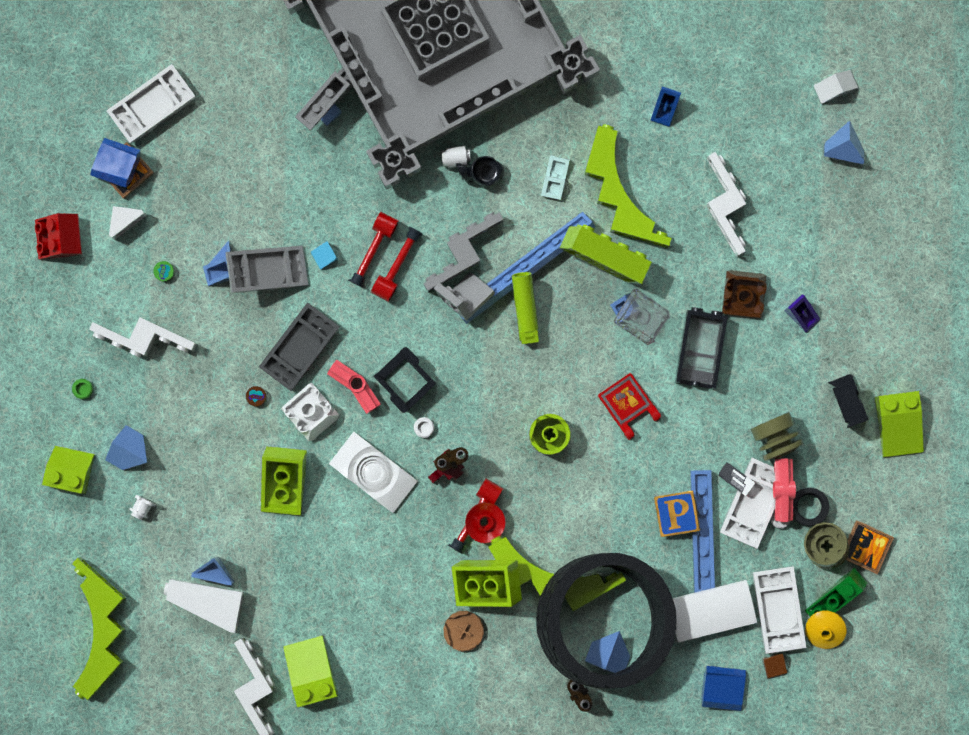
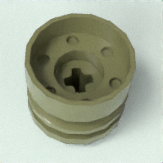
[750,412,804,461]
[804,522,850,570]

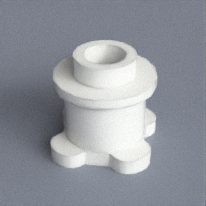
[130,495,156,520]

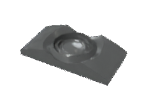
[259,302,340,391]

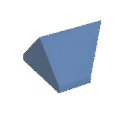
[824,121,864,164]
[203,240,231,286]
[105,425,147,470]
[191,557,234,586]
[585,631,630,673]

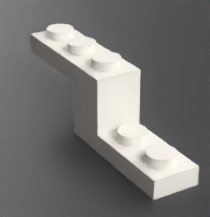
[706,152,746,257]
[89,318,197,358]
[234,638,275,735]

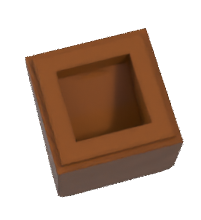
[762,653,787,678]

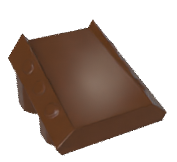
[722,270,767,318]

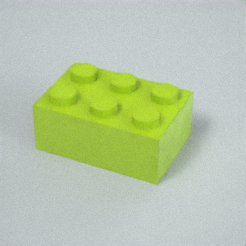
[451,560,522,607]

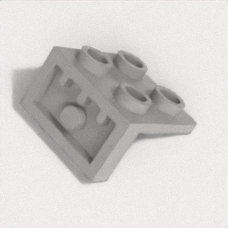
[434,273,495,321]

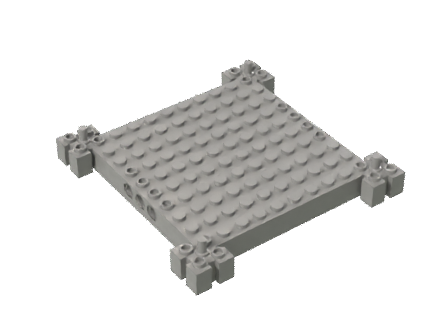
[283,0,600,190]

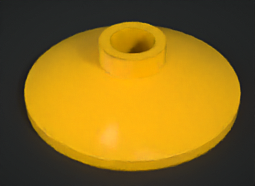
[805,611,847,649]

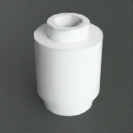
[441,146,471,168]

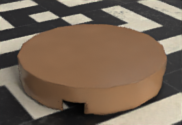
[443,611,484,651]

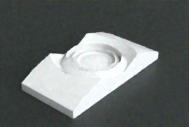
[107,64,196,144]
[329,432,418,513]
[720,458,775,549]
[753,566,806,654]

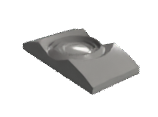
[225,245,308,293]

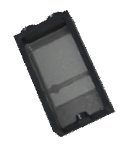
[674,307,728,389]

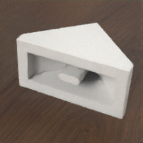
[813,70,858,104]
[109,206,147,240]

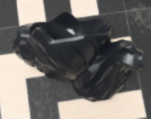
[456,156,504,186]

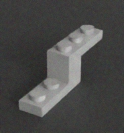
[295,68,353,131]
[423,212,503,292]

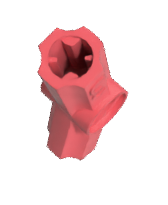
[327,360,381,414]
[773,458,796,522]

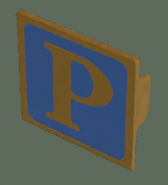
[654,491,700,537]

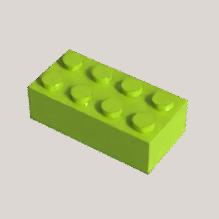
[559,224,652,284]

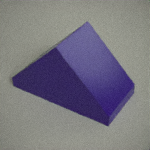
[784,294,820,333]

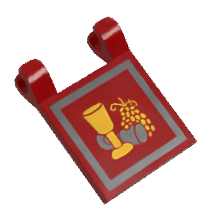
[597,372,661,440]

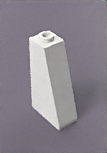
[164,579,244,633]

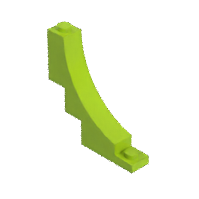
[584,124,672,248]
[488,536,626,611]
[72,557,126,700]

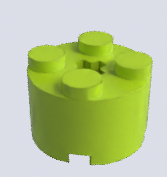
[529,414,570,455]

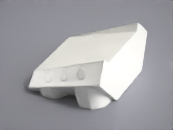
[281,383,339,441]

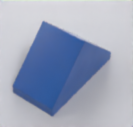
[651,86,681,126]

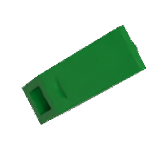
[805,568,868,616]

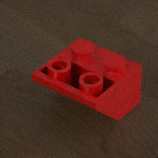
[35,213,82,260]

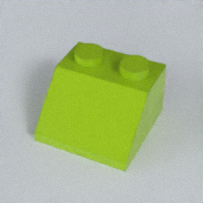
[42,446,95,494]

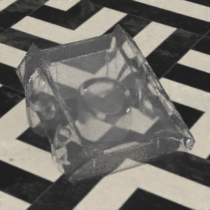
[614,288,670,345]

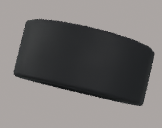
[793,487,830,526]

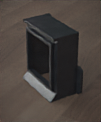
[373,347,436,413]
[828,374,869,428]

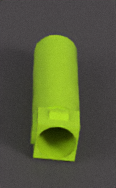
[512,272,539,344]

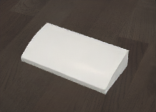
[673,580,757,643]

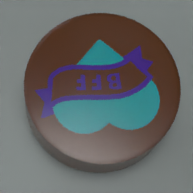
[246,386,267,407]

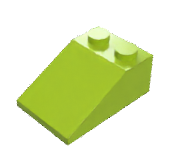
[875,391,924,457]
[261,446,307,515]
[283,635,339,708]

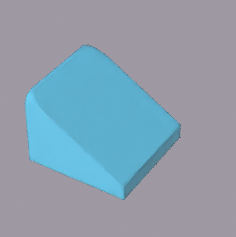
[311,241,338,270]

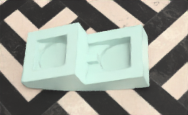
[541,155,570,200]

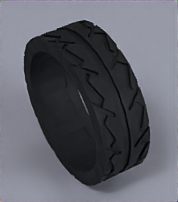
[536,553,677,688]

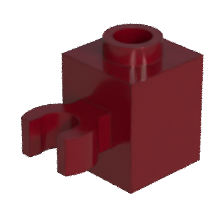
[428,448,465,483]

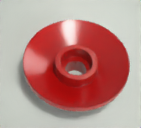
[465,502,505,543]

